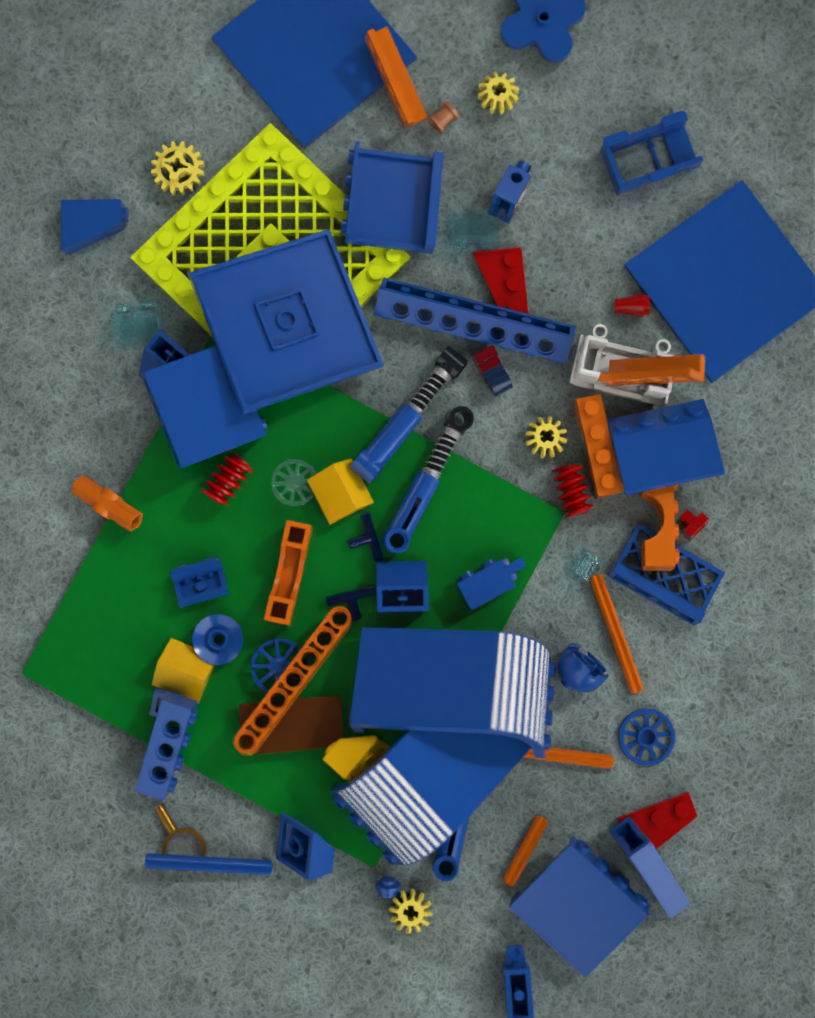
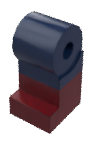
[472,345,513,397]

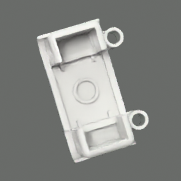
[569,324,675,406]

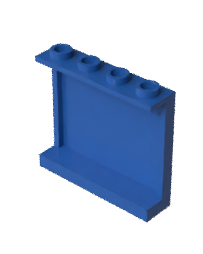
[341,141,444,254]
[141,346,267,469]
[509,836,649,978]

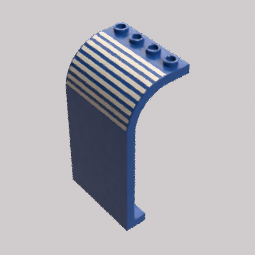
[350,627,556,758]
[329,730,532,865]

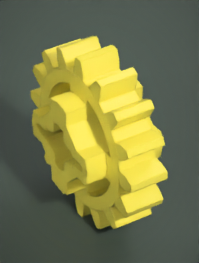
[151,141,205,196]

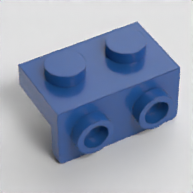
[170,557,229,608]

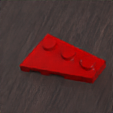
[472,247,529,314]
[617,792,698,850]

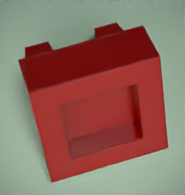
[680,509,709,541]

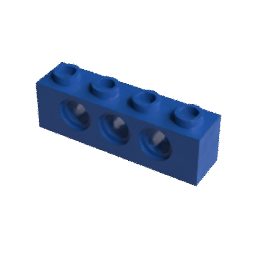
[135,691,198,801]

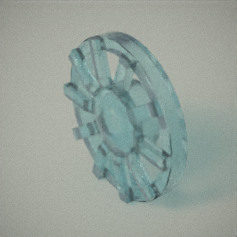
[271,459,316,506]

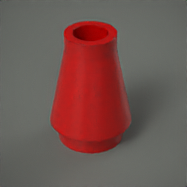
[615,293,650,317]

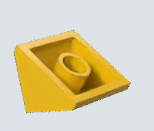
[307,459,374,525]
[152,638,215,704]

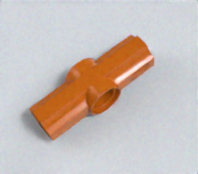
[71,475,143,532]

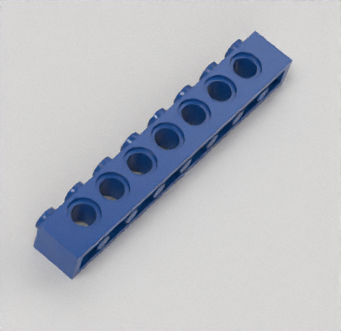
[374,277,576,363]

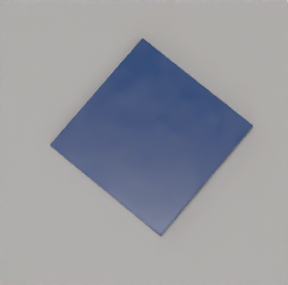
[211,0,417,149]
[624,180,815,383]
[188,229,384,415]

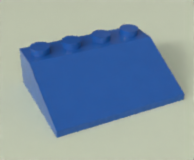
[607,399,725,495]

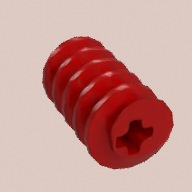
[200,450,253,505]
[551,464,594,519]

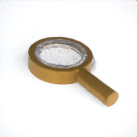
[154,804,206,872]

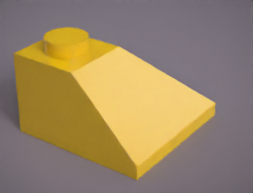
[323,736,391,781]

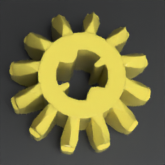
[478,71,519,115]
[525,416,567,459]
[389,889,432,934]

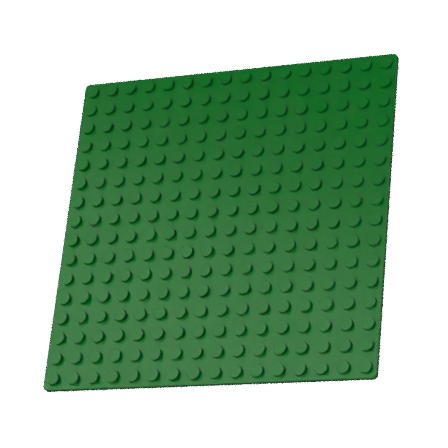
[22,336,563,867]

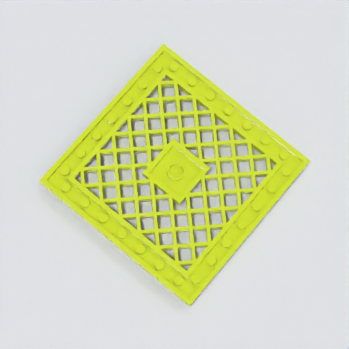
[130,123,411,338]

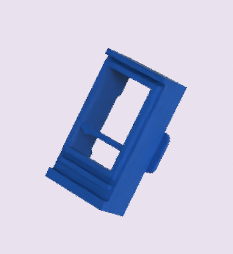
[600,111,703,196]

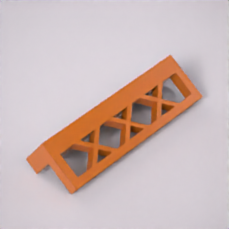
[364,27,427,129]
[598,354,705,386]

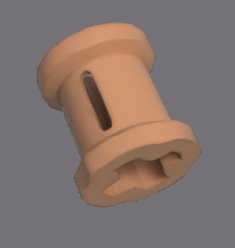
[427,101,460,134]

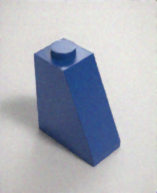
[61,199,129,254]

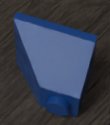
[276,812,334,881]

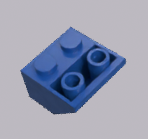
[139,329,190,378]
[376,561,429,613]

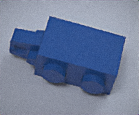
[456,557,526,611]
[502,945,534,1018]

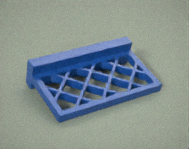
[608,523,725,626]

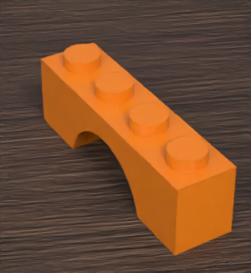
[573,394,623,499]
[640,484,680,571]
[264,520,313,626]

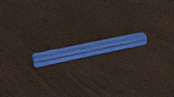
[145,853,272,875]

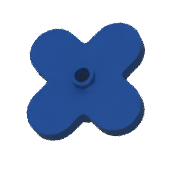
[501,0,586,63]

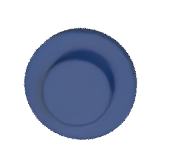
[375,876,401,898]

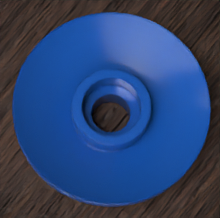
[192,614,243,665]

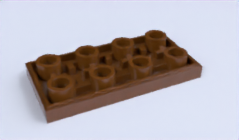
[239,695,344,754]

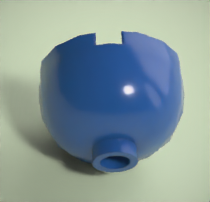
[558,643,609,693]

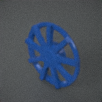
[251,638,308,696]
[619,709,675,766]

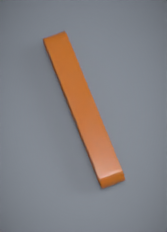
[234,606,352,756]

